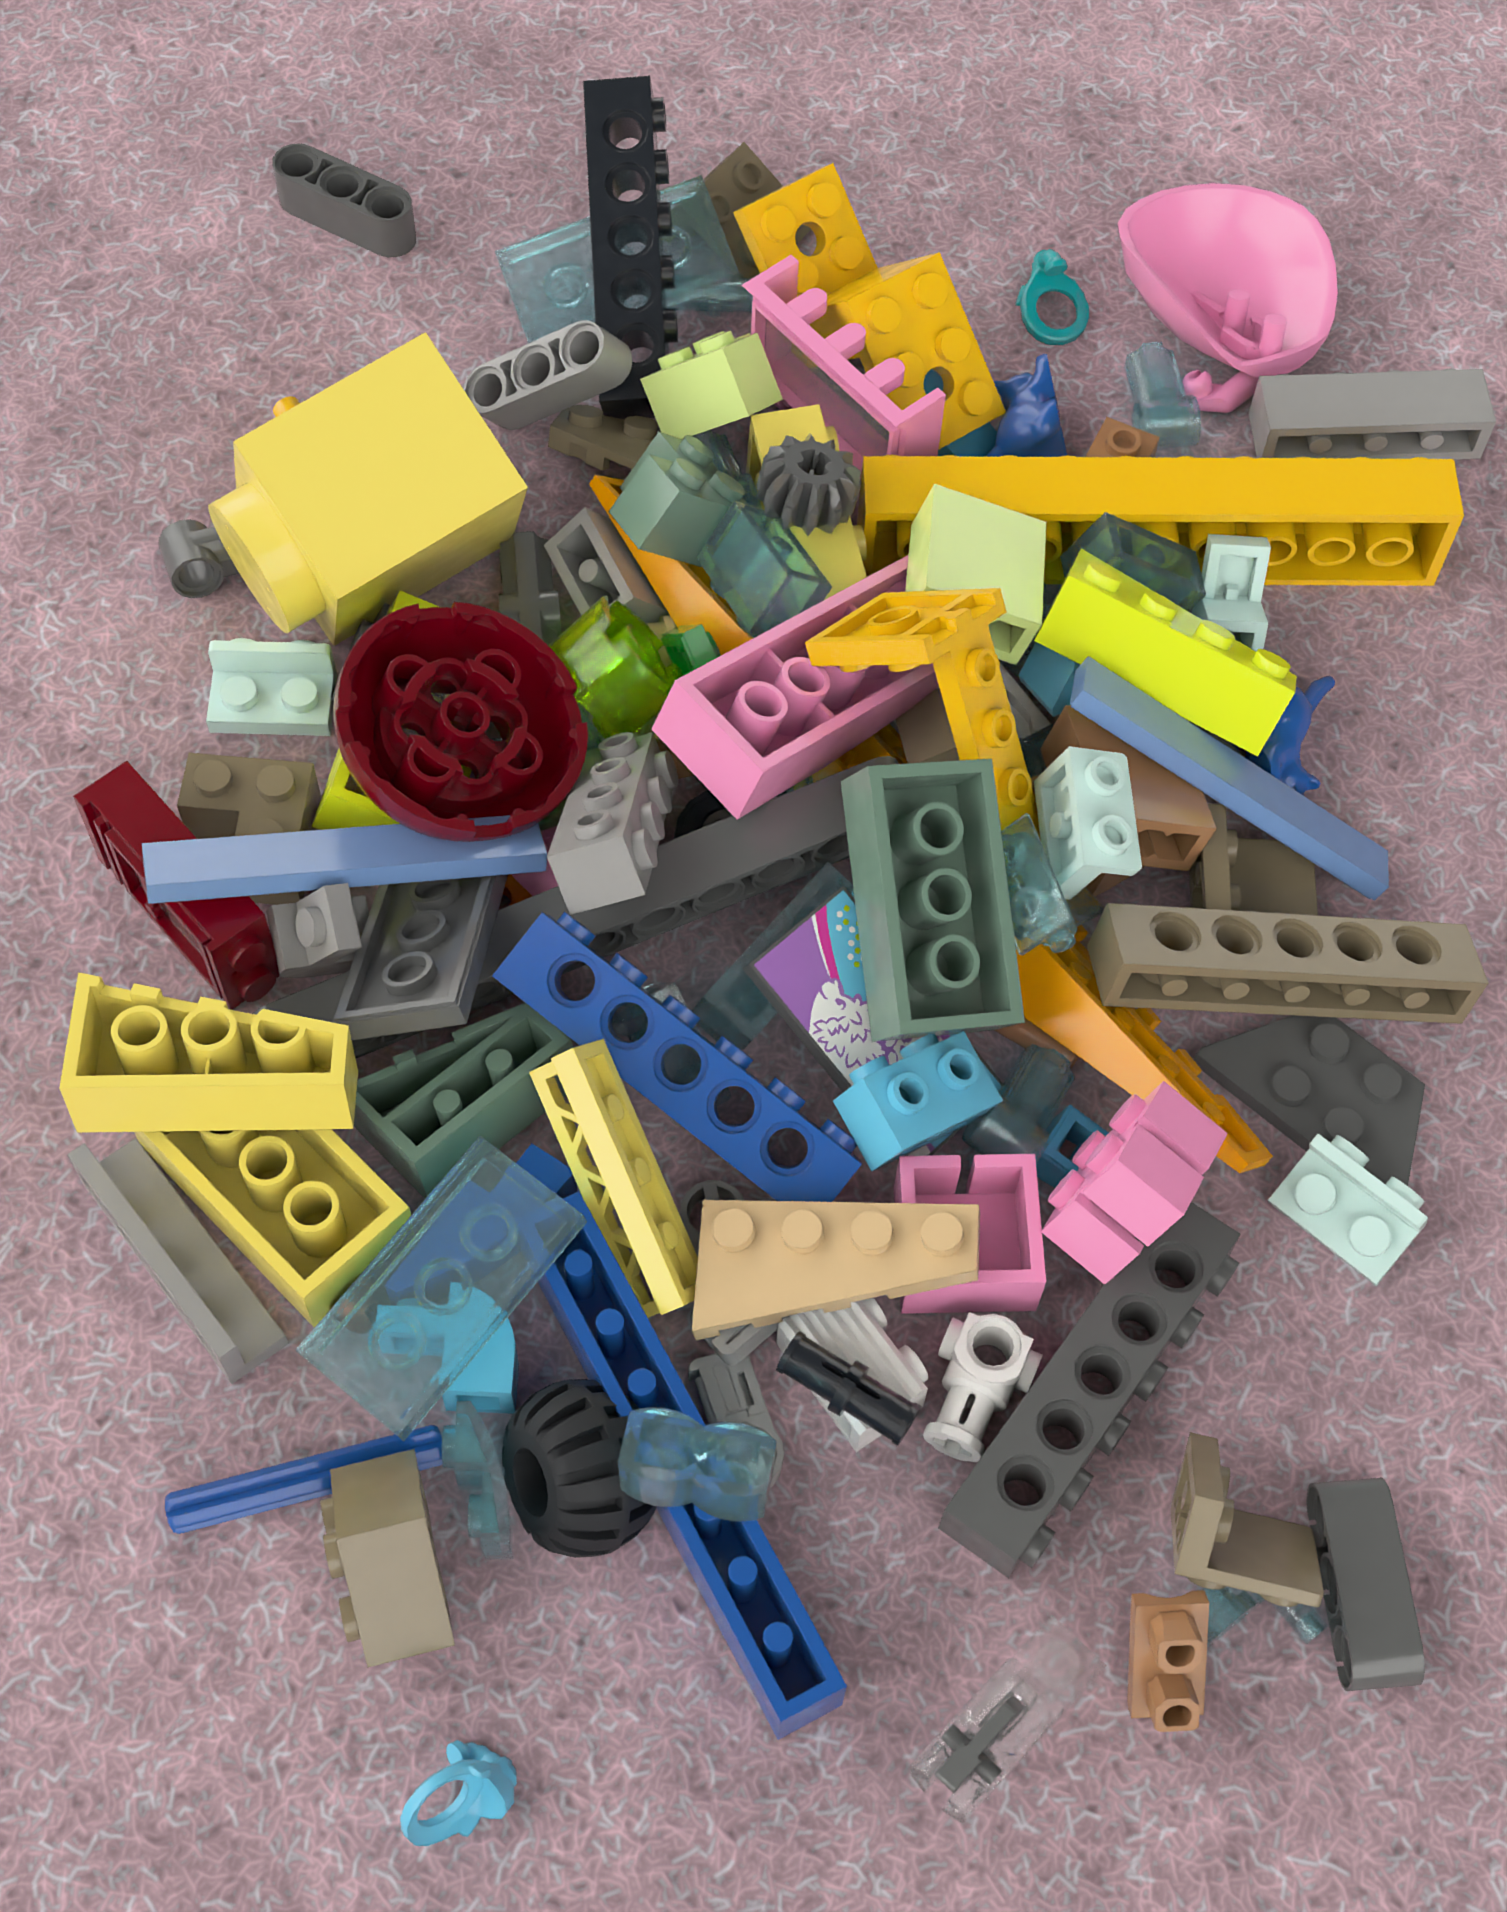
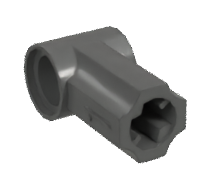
[158,519,240,598]

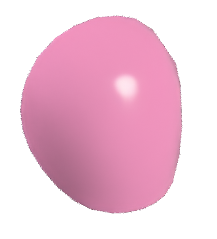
[1118,183,1338,378]

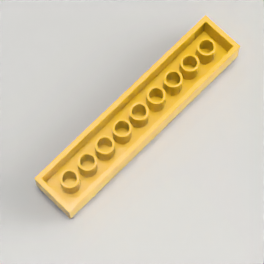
[857,455,1464,586]

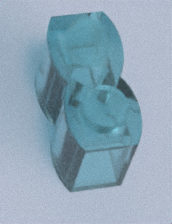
[618,1407,777,1521]

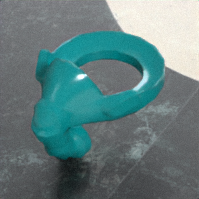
[1015,249,1089,345]

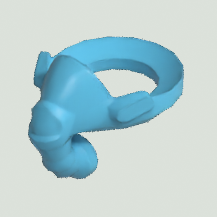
[400,1740,517,1846]

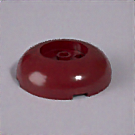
[333,601,588,842]

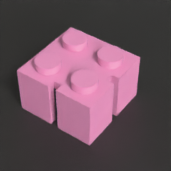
[1041,1081,1228,1284]
[893,1154,1046,1314]

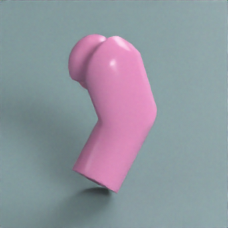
[1181,370,1259,413]

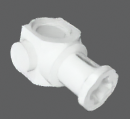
[923,1312,1043,1462]

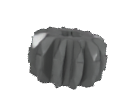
[756,433,861,536]

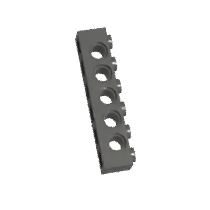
[938,1202,1241,1578]

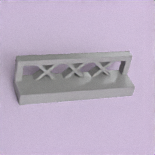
[67,1138,289,1384]

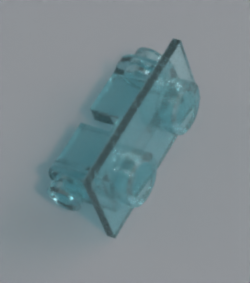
[1001,813,1078,956]

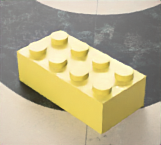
[134,1129,417,1327]

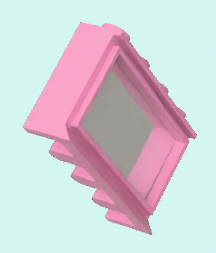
[742,255,946,480]

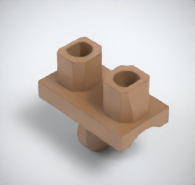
[1127,1590,1209,1732]

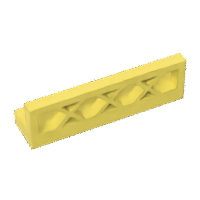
[529,1039,698,1318]

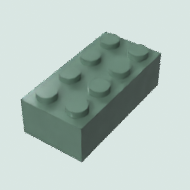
[841,759,1025,1042]

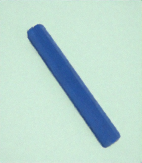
[165,1425,446,1534]

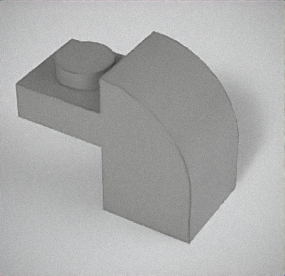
[266,883,369,978]

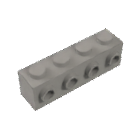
[1248,369,1496,460]
[547,732,678,915]

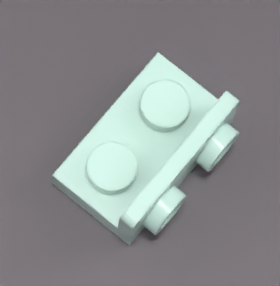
[206,638,337,736]
[1034,746,1142,900]
[1268,1133,1428,1286]

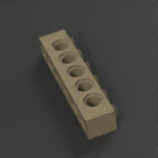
[1087,903,1489,1024]

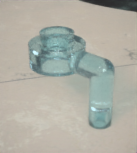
[1202,1587,1328,1648]

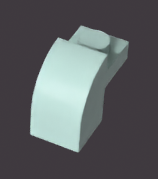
[1192,534,1271,651]

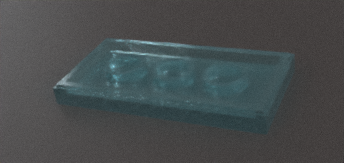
[495,175,740,343]
[295,1136,587,1441]

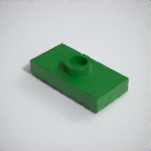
[661,624,721,678]

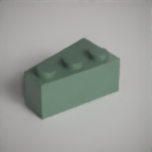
[354,1003,573,1204]

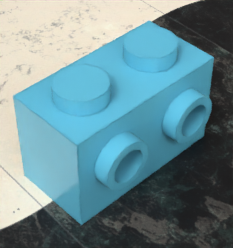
[833,1031,1003,1172]

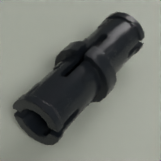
[776,1331,921,1446]

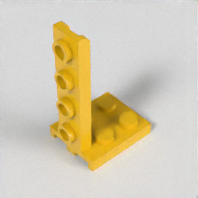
[805,588,1044,887]

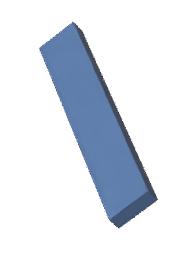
[1070,656,1389,901]
[142,815,547,904]

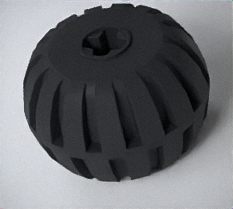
[502,1379,659,1558]

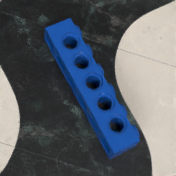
[492,911,862,1202]

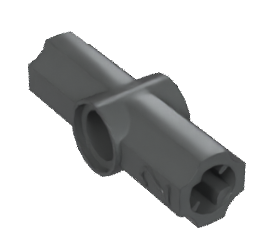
[499,531,562,659]

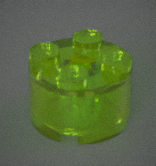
[548,596,684,739]

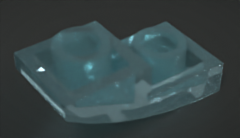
[442,1401,513,1560]

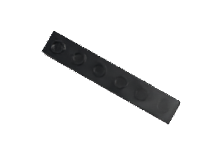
[583,76,678,420]

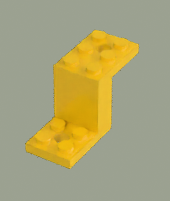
[733,163,1006,450]

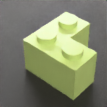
[640,330,783,439]

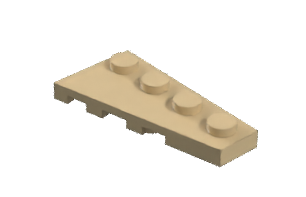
[692,1200,980,1340]

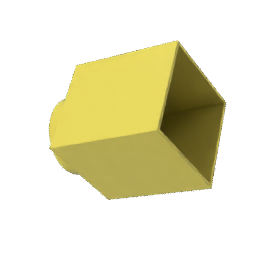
[208,332,528,646]

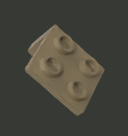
[662,142,811,285]
[1189,804,1318,915]
[1171,1432,1324,1607]

